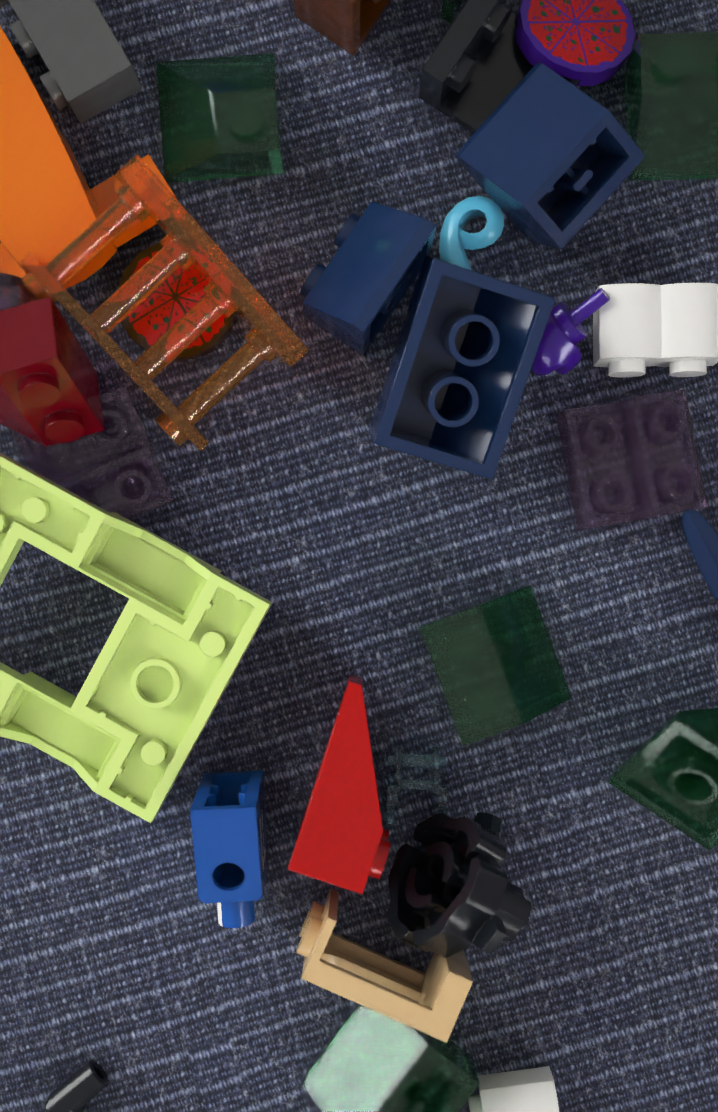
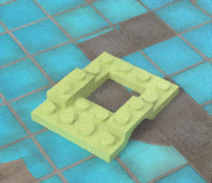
[0,453,273,823]

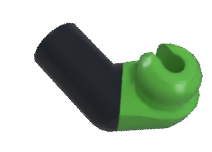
[45,1060,109,1112]

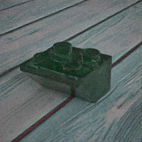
[302,1004,479,1112]

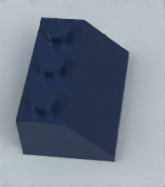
[369,256,555,480]

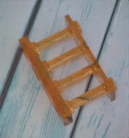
[21,154,309,451]

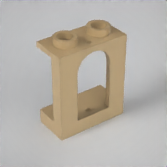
[296,889,473,1043]

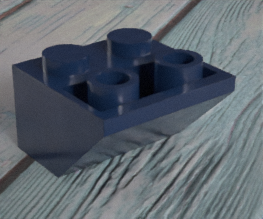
[454,63,645,250]

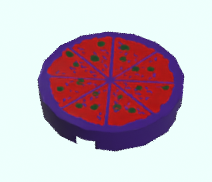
[515,0,635,86]

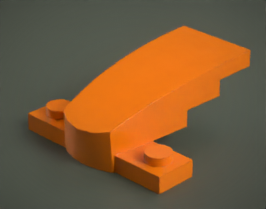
[0,26,182,311]

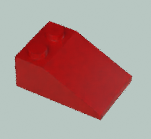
[287,674,391,895]

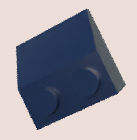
[300,202,436,356]

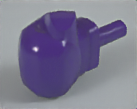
[531,288,610,376]

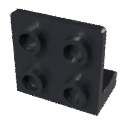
[419,0,573,134]

